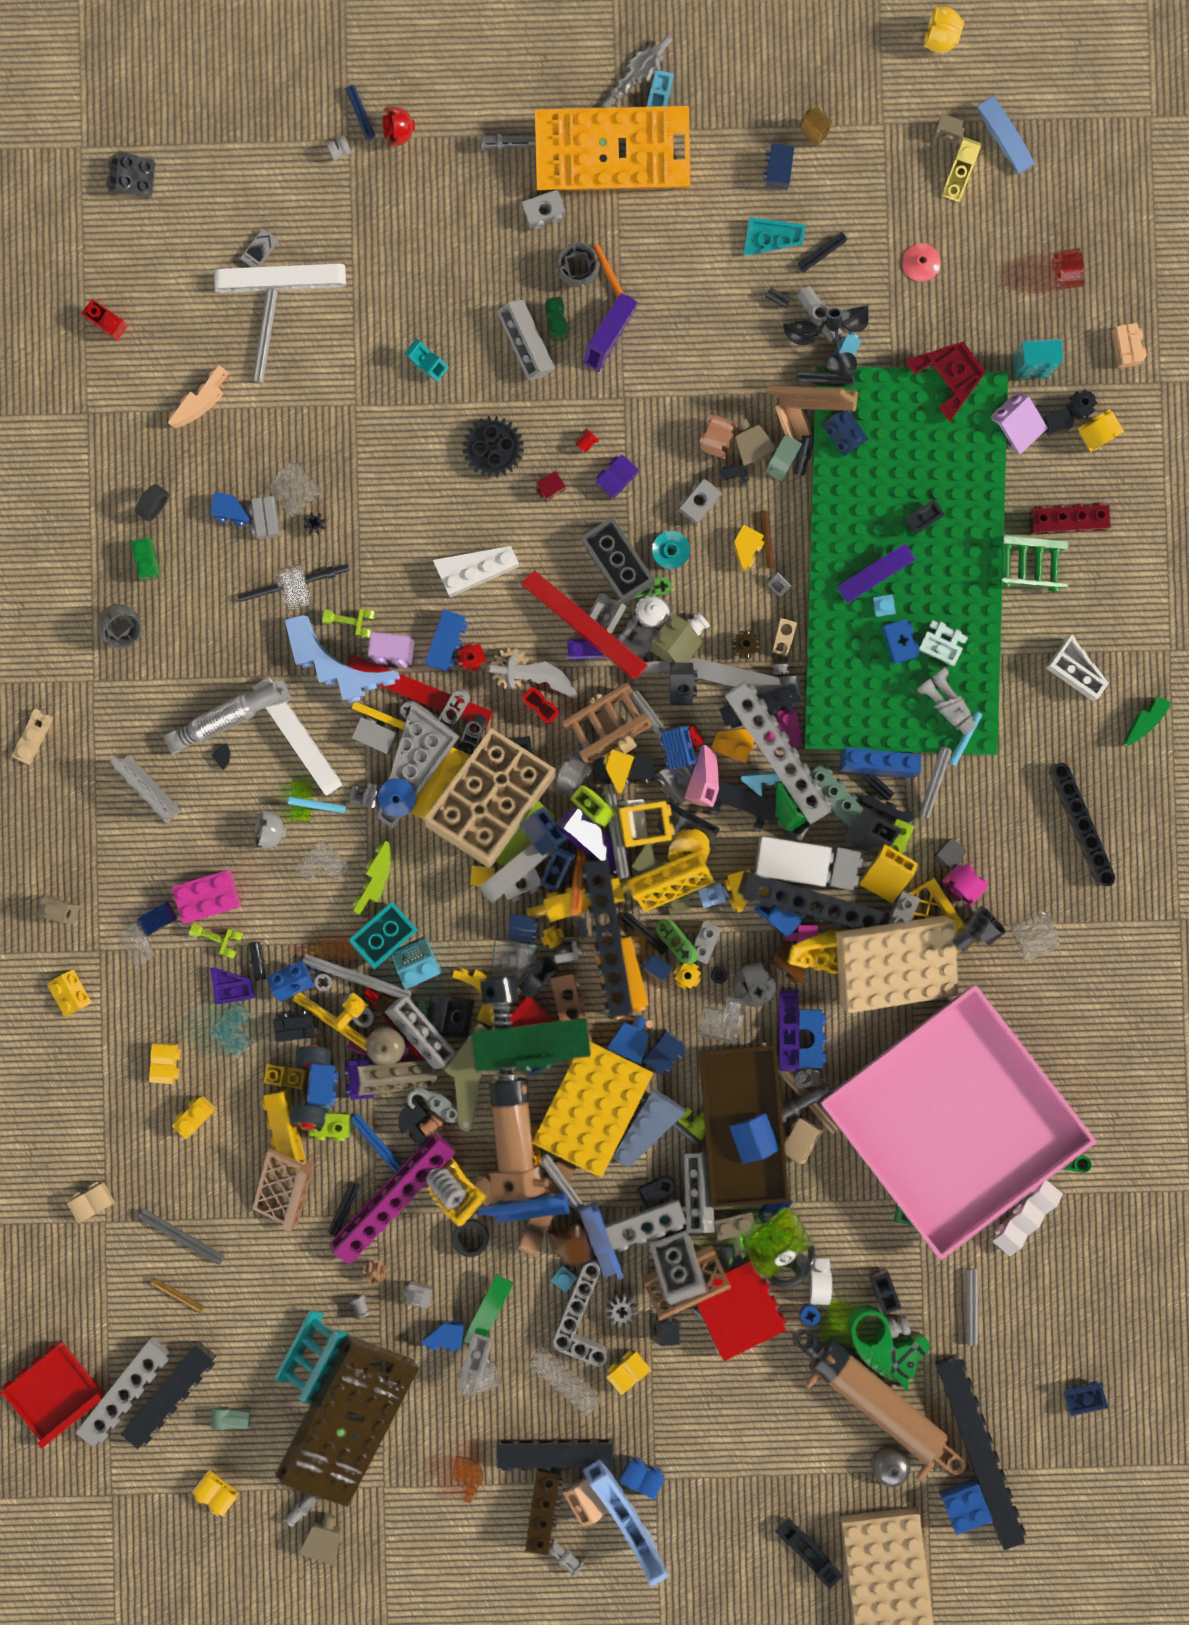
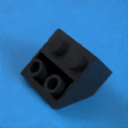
[843,807,902,853]

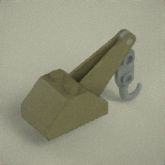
[407,1021,490,1131]

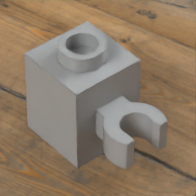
[403,1281,433,1309]

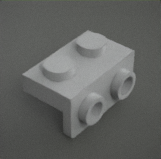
[588,593,626,634]

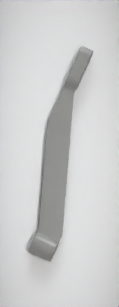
[642,658,801,696]

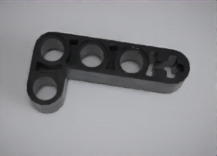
[952,906,1005,952]

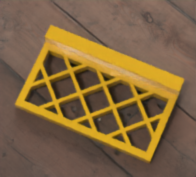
[627,851,715,912]
[909,877,976,954]

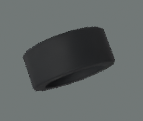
[135,484,169,522]
[452,1219,489,1257]

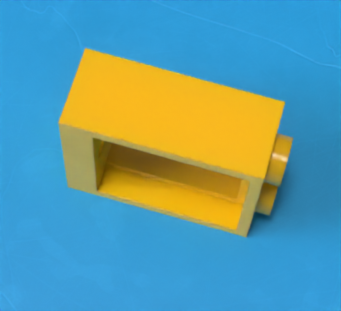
[618,801,674,847]

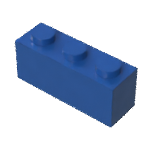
[425,609,468,672]

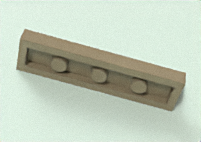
[357,1060,437,1096]

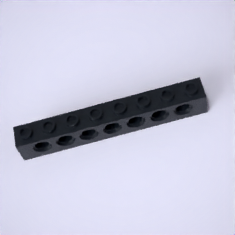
[582,859,633,1018]
[737,871,889,930]

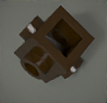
[732,631,760,659]

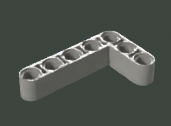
[553,1259,607,1366]

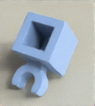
[698,883,728,908]

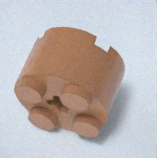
[700,415,738,459]

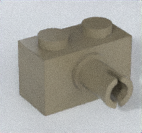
[714,1209,756,1255]

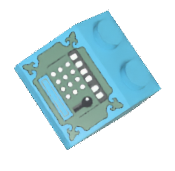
[391,938,442,990]

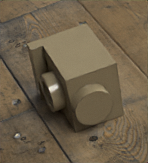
[933,114,965,142]

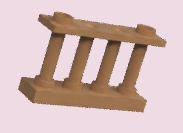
[562,682,653,765]

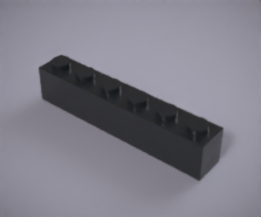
[120,1341,216,1450]
[497,1438,613,1471]

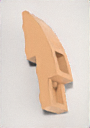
[168,365,228,429]

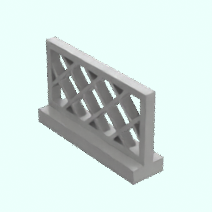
[110,755,182,824]

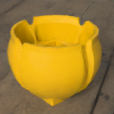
[924,6,965,53]

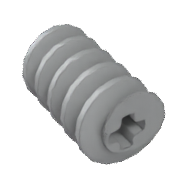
[426,1168,466,1209]

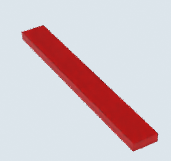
[522,571,648,680]
[347,654,493,729]

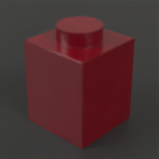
[535,470,566,502]

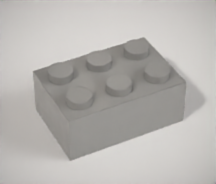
[650,1231,707,1305]

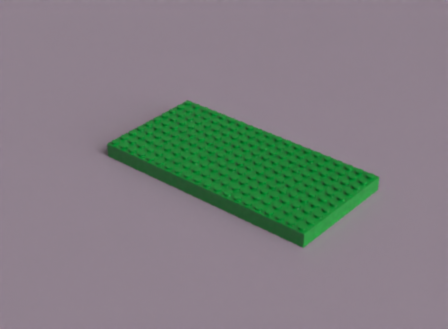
[803,365,1008,756]

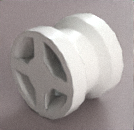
[687,612,710,636]

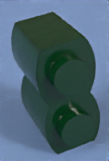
[545,297,568,342]

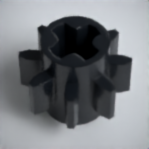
[303,512,327,536]

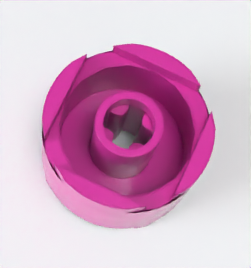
[942,863,988,908]

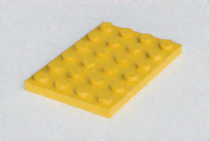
[532,1041,653,1178]

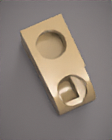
[772,618,797,656]

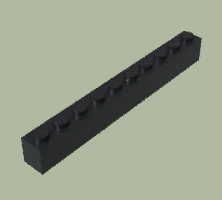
[935,1355,1027,1551]

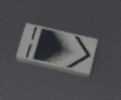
[240,229,279,267]

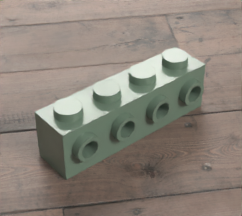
[802,764,865,829]

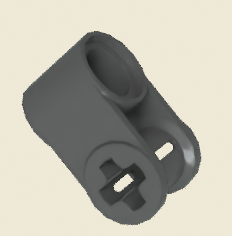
[742,962,767,1001]

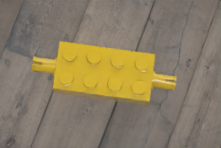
[526,875,638,922]

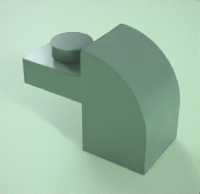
[765,434,802,481]

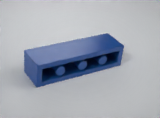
[840,747,921,779]

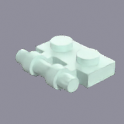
[919,620,968,666]

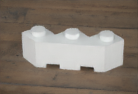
[992,1180,1063,1256]

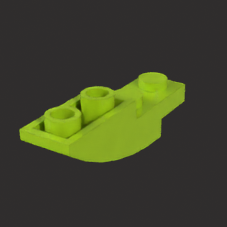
[353,841,392,915]

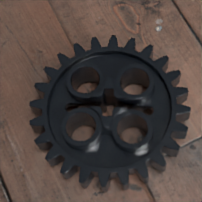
[462,416,524,479]

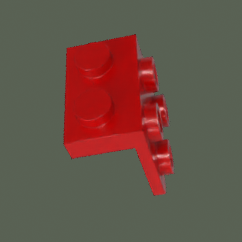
[509,996,556,1028]

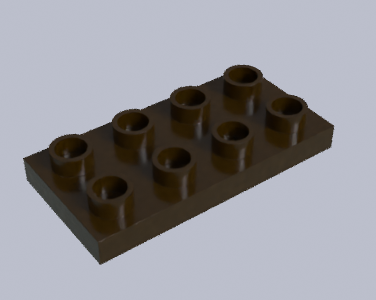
[698,1045,790,1208]

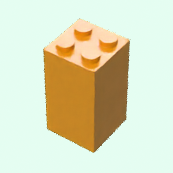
[593,936,649,1012]

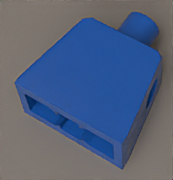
[607,1015,649,1064]

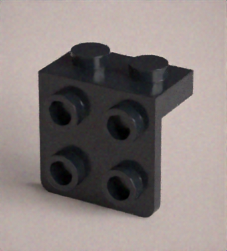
[106,151,155,198]

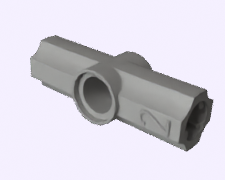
[796,286,843,343]

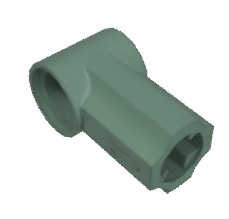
[211,1406,251,1430]

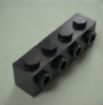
[719,683,801,729]

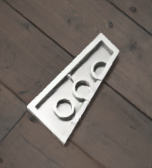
[433,546,520,598]

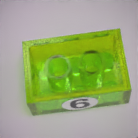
[741,1207,813,1278]

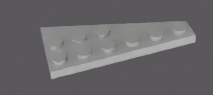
[377,702,460,829]

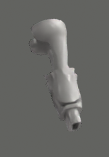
[917,667,977,735]

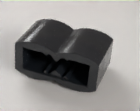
[519,957,558,998]

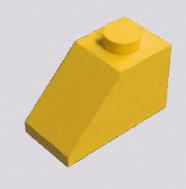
[603,750,634,794]

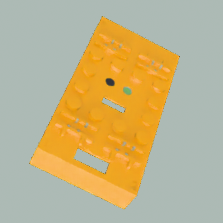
[535,106,690,192]

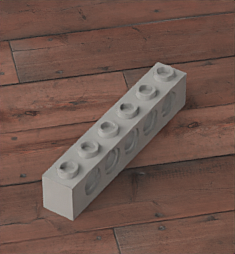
[76,1337,170,1447]

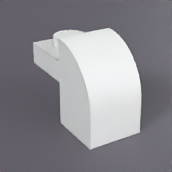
[809,1259,832,1305]

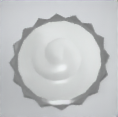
[635,595,672,629]

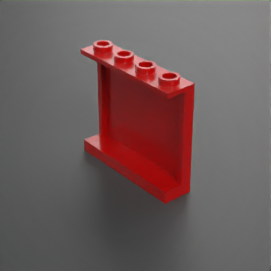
[696,1257,787,1362]
[0,1341,106,1449]

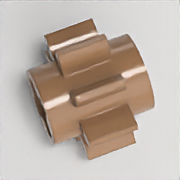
[362,1260,386,1284]

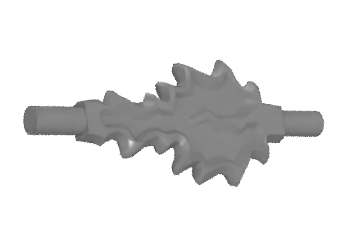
[601,35,673,108]

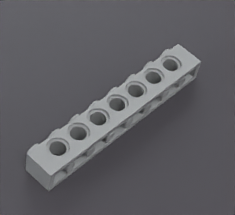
[725,681,832,824]

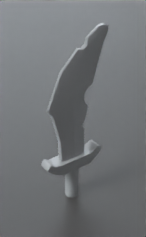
[487,654,578,700]

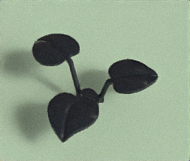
[783,305,869,376]

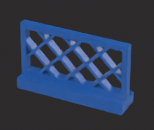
[478,1193,569,1223]

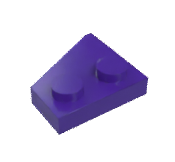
[210,967,255,1005]

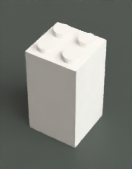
[754,837,834,886]

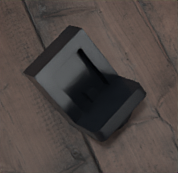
[719,465,749,487]

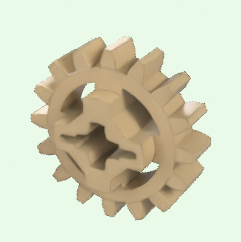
[491,648,529,690]

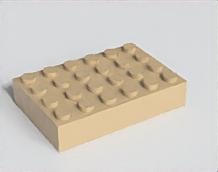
[425,728,555,868]
[836,916,958,1013]
[840,1507,934,1625]

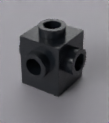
[1066,389,1098,420]

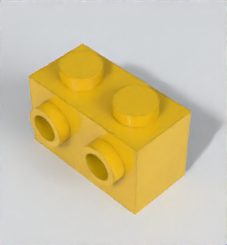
[172,1096,217,1139]

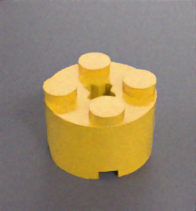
[1077,409,1125,452]
[668,829,710,862]

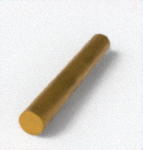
[151,1277,204,1313]

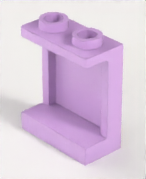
[991,391,1047,454]

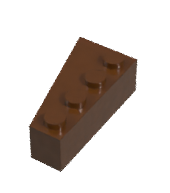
[547,1222,590,1264]

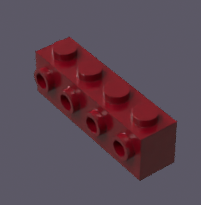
[1029,502,1111,535]

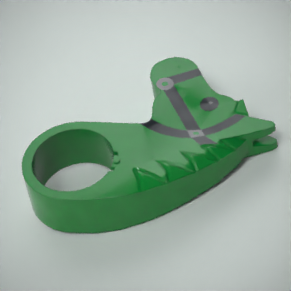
[847,1305,930,1391]

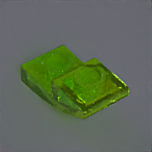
[291,781,312,823]

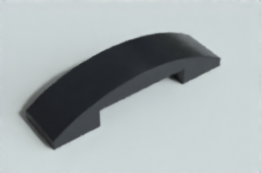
[775,1517,843,1590]

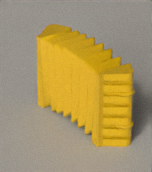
[425,1158,488,1226]

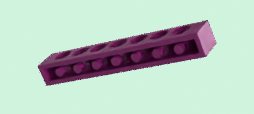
[329,1131,455,1265]

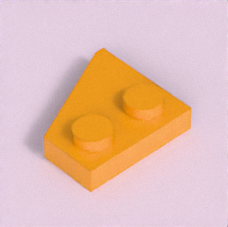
[711,729,755,764]

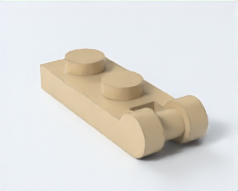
[12,708,53,765]

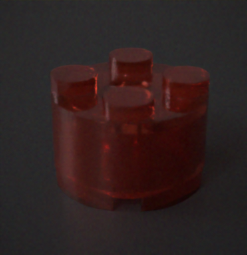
[1052,248,1085,290]

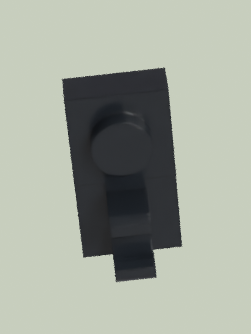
[904,499,945,535]

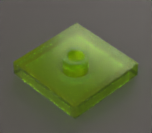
[819,1299,866,1347]

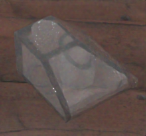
[491,941,537,983]

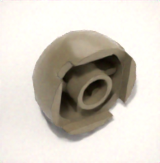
[366,1026,405,1066]

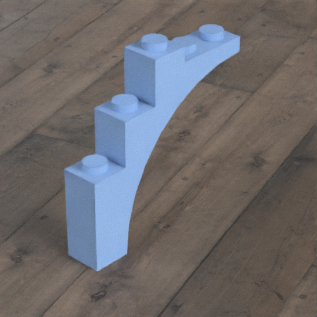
[285,615,400,703]
[583,1460,668,1586]

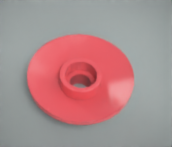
[902,243,940,282]

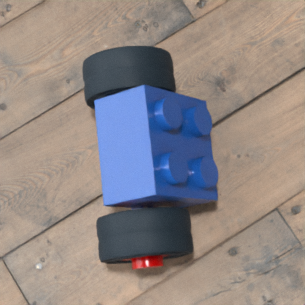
[290,1045,338,1130]

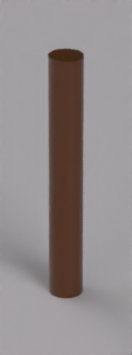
[760,511,774,569]

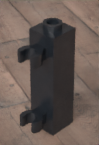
[710,780,778,832]

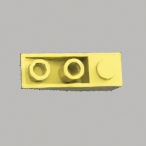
[942,137,981,202]

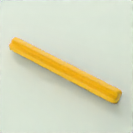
[293,992,367,1051]

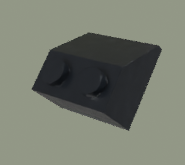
[426,993,475,1038]

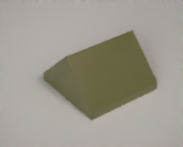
[631,843,656,874]

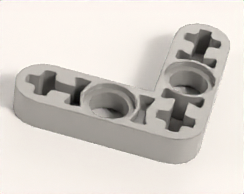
[400,689,470,730]

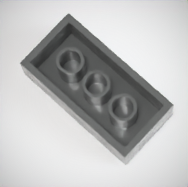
[580,516,655,604]

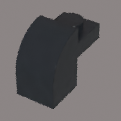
[398,1098,428,1145]

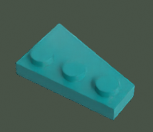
[743,217,806,257]

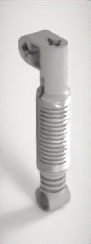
[163,680,292,754]

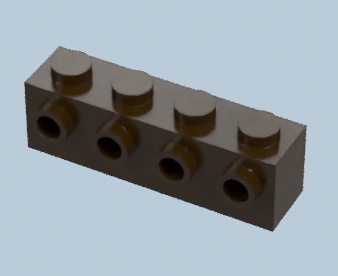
[525,1470,563,1556]

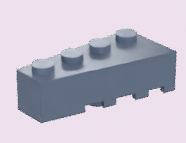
[612,1088,686,1168]

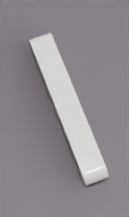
[214,264,346,292]
[252,677,343,796]

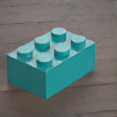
[1012,339,1063,380]
[348,901,418,970]

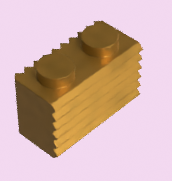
[800,106,832,147]

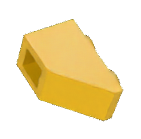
[733,525,764,571]
[724,869,751,912]

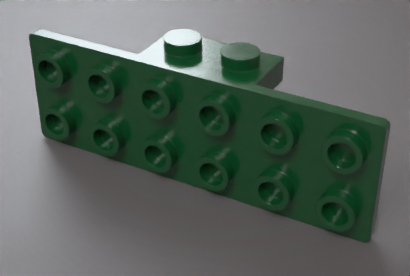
[471,1018,591,1072]

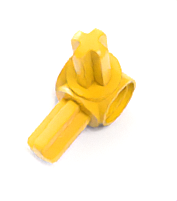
[333,992,368,1030]

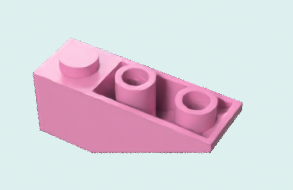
[684,745,719,807]

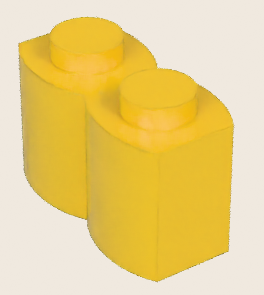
[149,1042,181,1084]
[606,1350,651,1395]
[192,1471,239,1516]

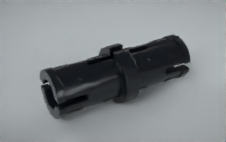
[793,435,814,476]
[248,941,267,981]

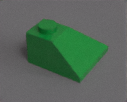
[776,783,808,831]

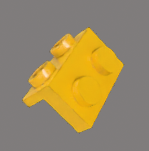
[47,970,91,1017]

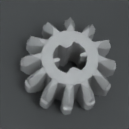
[606,1294,638,1328]

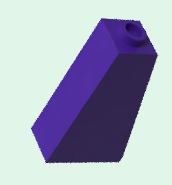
[583,293,638,372]

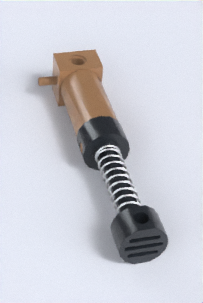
[480,976,549,1201]

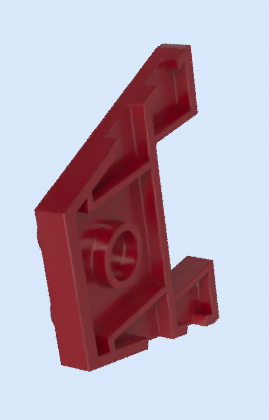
[905,341,986,422]

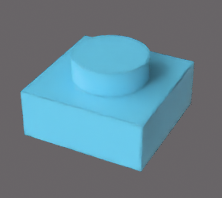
[873,595,896,617]
[551,1264,578,1293]

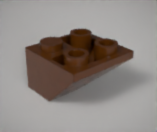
[770,940,805,984]

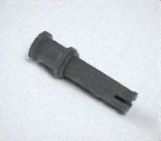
[481,133,536,151]
[782,1083,833,1123]

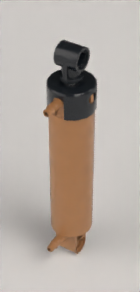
[792,1329,965,1482]

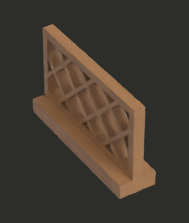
[768,386,858,412]
[253,1148,315,1232]
[641,1245,731,1320]

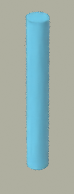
[949,711,982,766]
[287,797,346,813]

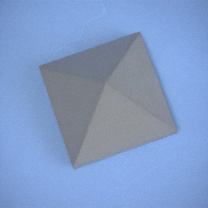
[767,572,791,597]

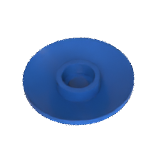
[378,778,417,817]

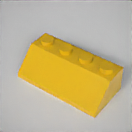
[410,747,471,819]
[262,1088,306,1171]

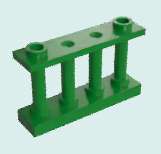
[992,535,1069,592]

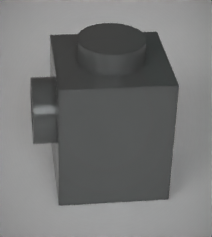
[934,838,966,868]

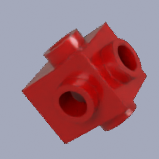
[456,643,487,672]

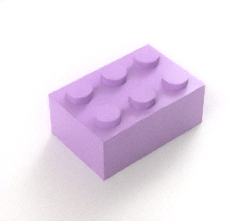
[368,632,415,668]

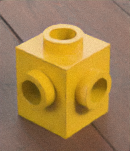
[673,963,702,989]

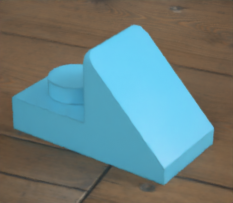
[741,770,781,797]

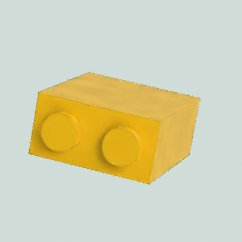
[859,845,918,903]

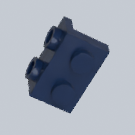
[823,411,869,456]
[1063,1381,1108,1417]

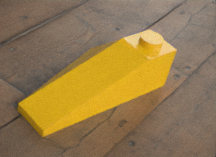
[788,928,848,974]

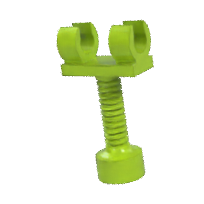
[322,609,375,638]
[189,921,243,959]

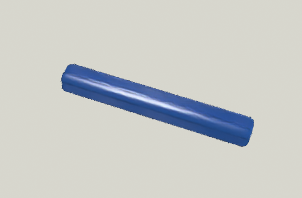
[350,1114,402,1173]

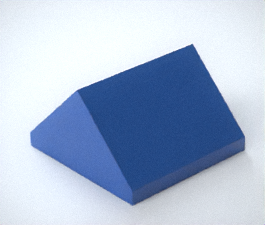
[729,1113,779,1163]

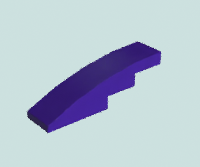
[837,543,916,603]
[779,991,800,1072]

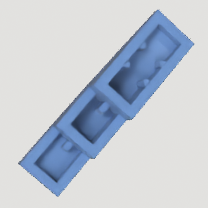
[976,96,1035,174]

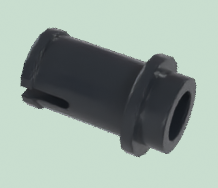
[765,287,791,308]

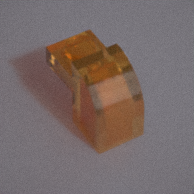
[452,1455,484,1503]

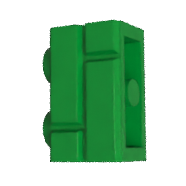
[130,537,161,581]

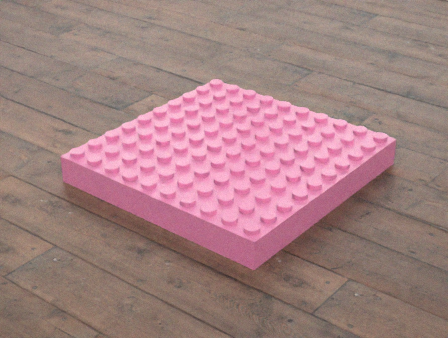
[820,984,1097,1260]

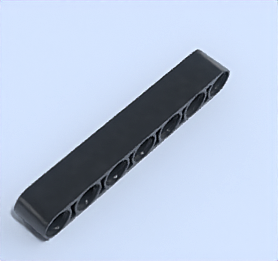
[1049,763,1116,887]

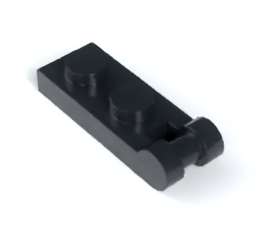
[860,793,914,823]

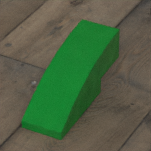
[1121,696,1172,747]

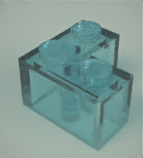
[209,1002,254,1059]

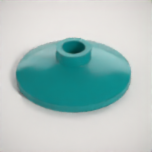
[652,531,690,569]

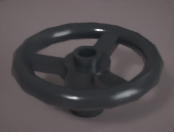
[761,1227,815,1288]

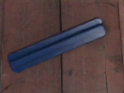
[345,85,375,140]

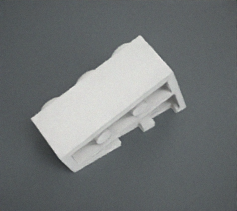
[1046,634,1109,701]

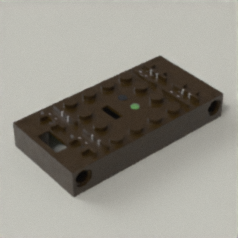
[275,1334,419,1507]

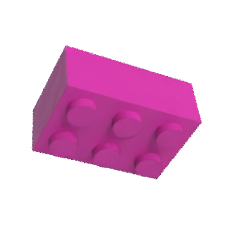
[172,870,242,924]

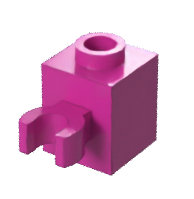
[783,925,818,944]

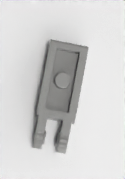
[459,1333,493,1392]

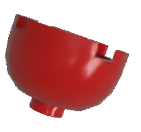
[382,106,415,147]

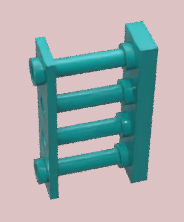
[274,1310,352,1404]

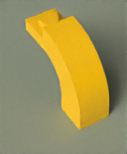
[452,967,495,1027]

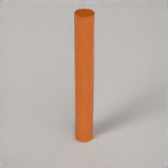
[592,243,624,298]

